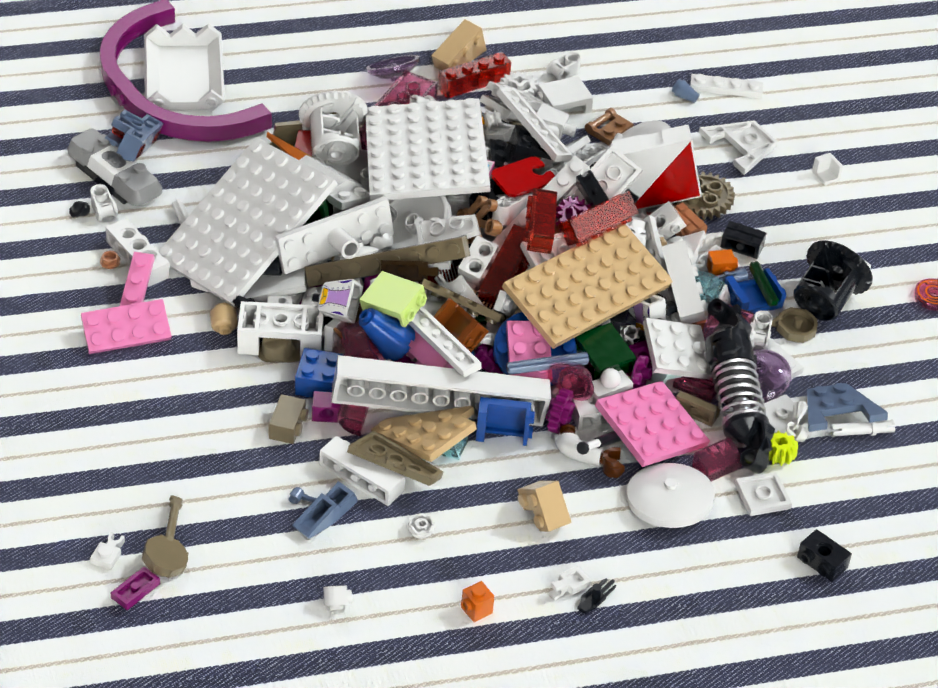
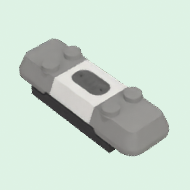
[67,129,163,206]

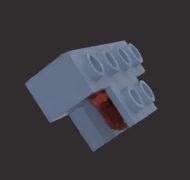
[105,110,164,162]

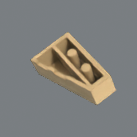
[431,19,487,75]

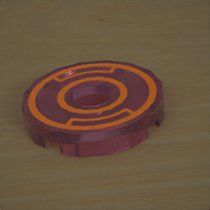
[914,279,938,310]

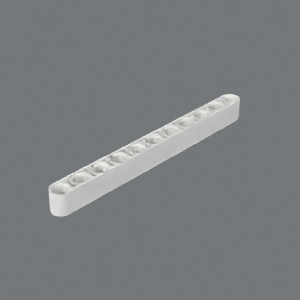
[492,144,608,226]

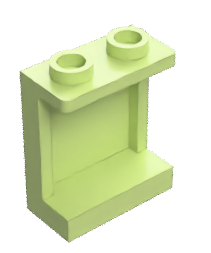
[359,271,427,327]

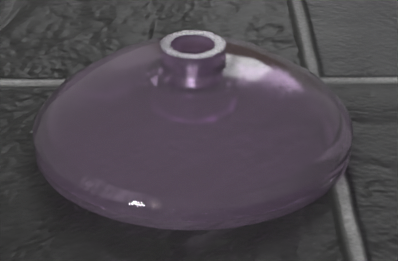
[366,55,420,81]
[753,349,792,403]

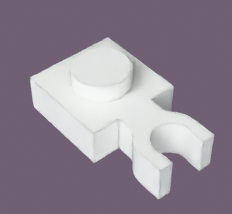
[90,532,125,570]

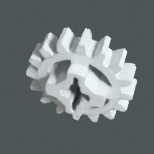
[499,71,539,96]

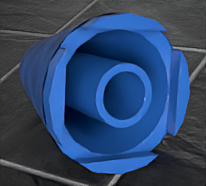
[359,308,415,361]

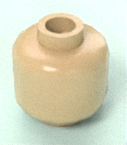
[210,303,238,335]

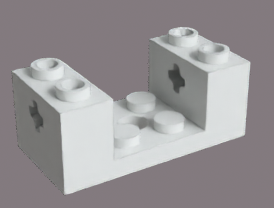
[237,301,324,358]

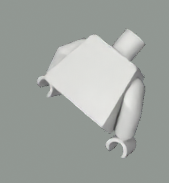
[537,103,577,139]

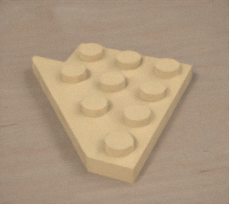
[371,406,477,462]

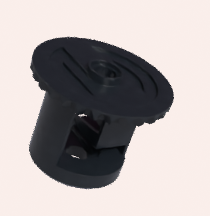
[793,240,873,321]

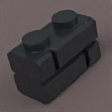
[720,221,767,259]

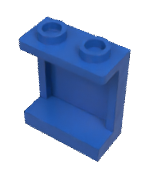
[724,268,786,315]
[476,397,535,446]

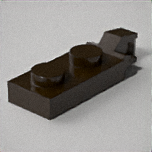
[381,260,439,282]

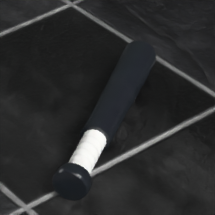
[577,431,622,455]

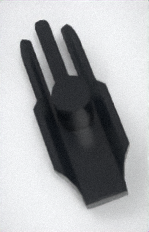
[577,578,616,614]

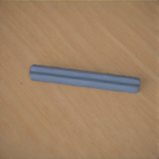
[506,352,589,375]

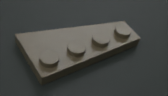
[421,279,507,325]
[347,431,444,486]

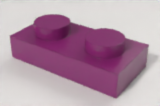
[110,566,160,610]

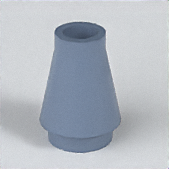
[672,79,700,103]

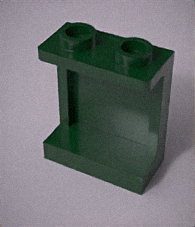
[574,323,636,380]

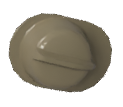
[257,338,301,363]

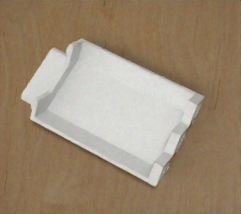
[144,23,225,116]

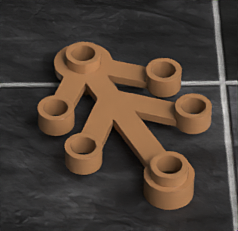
[456,195,503,244]

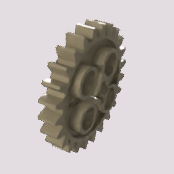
[673,171,735,220]

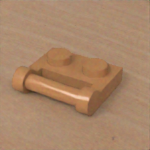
[584,108,634,146]

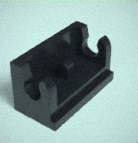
[576,170,614,217]

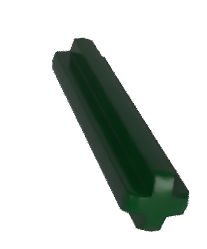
[749,261,779,307]

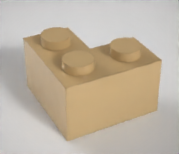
[517,481,572,532]

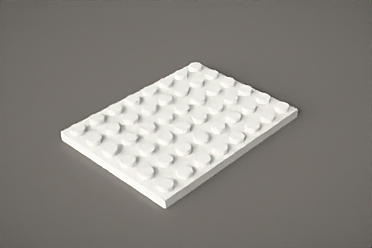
[365,98,491,201]
[159,137,338,307]

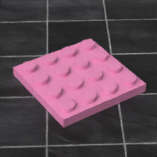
[595,381,710,467]

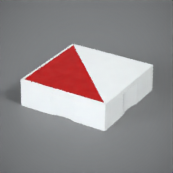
[612,125,702,213]

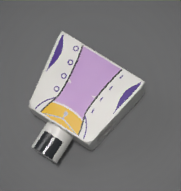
[312,279,363,324]
[628,295,666,340]

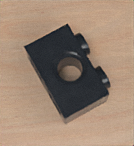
[797,529,852,582]

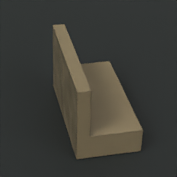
[676,391,721,427]

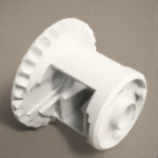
[299,91,368,167]

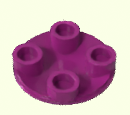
[631,355,653,389]

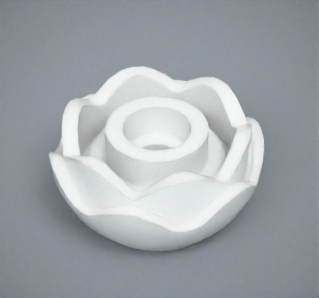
[369,233,393,253]
[407,513,436,539]

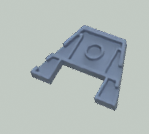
[807,383,888,432]

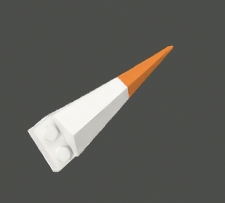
[267,132,370,210]

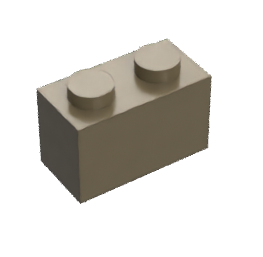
[269,394,309,444]

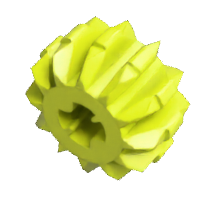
[769,430,798,467]

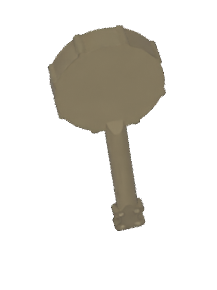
[742,307,818,343]
[141,495,189,578]

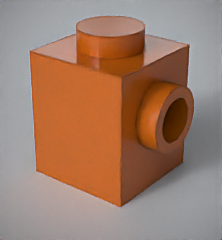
[706,249,738,278]
[461,581,495,622]

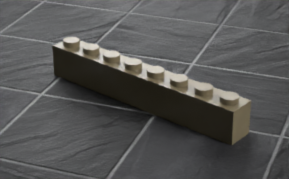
[305,235,471,287]

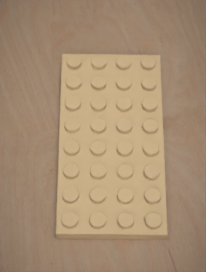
[502,222,672,349]

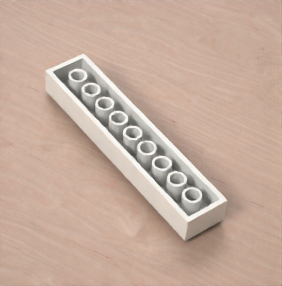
[332,355,551,426]

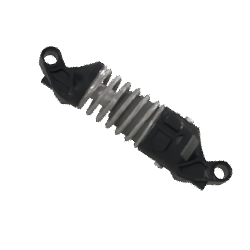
[704,298,775,474]

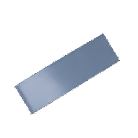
[292,481,358,539]

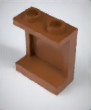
[433,298,489,352]

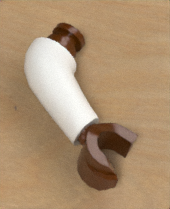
[556,424,625,478]

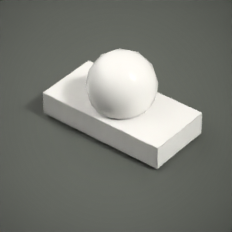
[586,368,633,401]

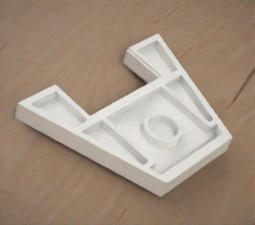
[699,120,778,175]

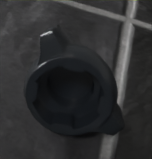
[69,201,90,218]

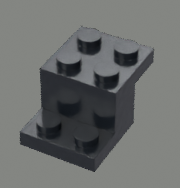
[488,124,552,168]

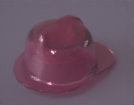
[548,363,594,401]

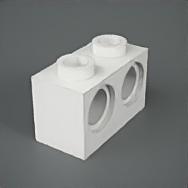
[457,236,500,287]

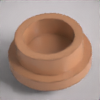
[100,251,121,269]

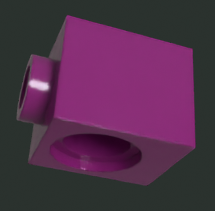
[312,391,343,423]

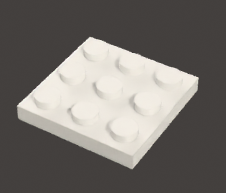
[643,318,711,380]

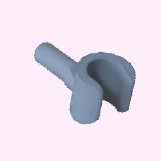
[288,487,317,504]

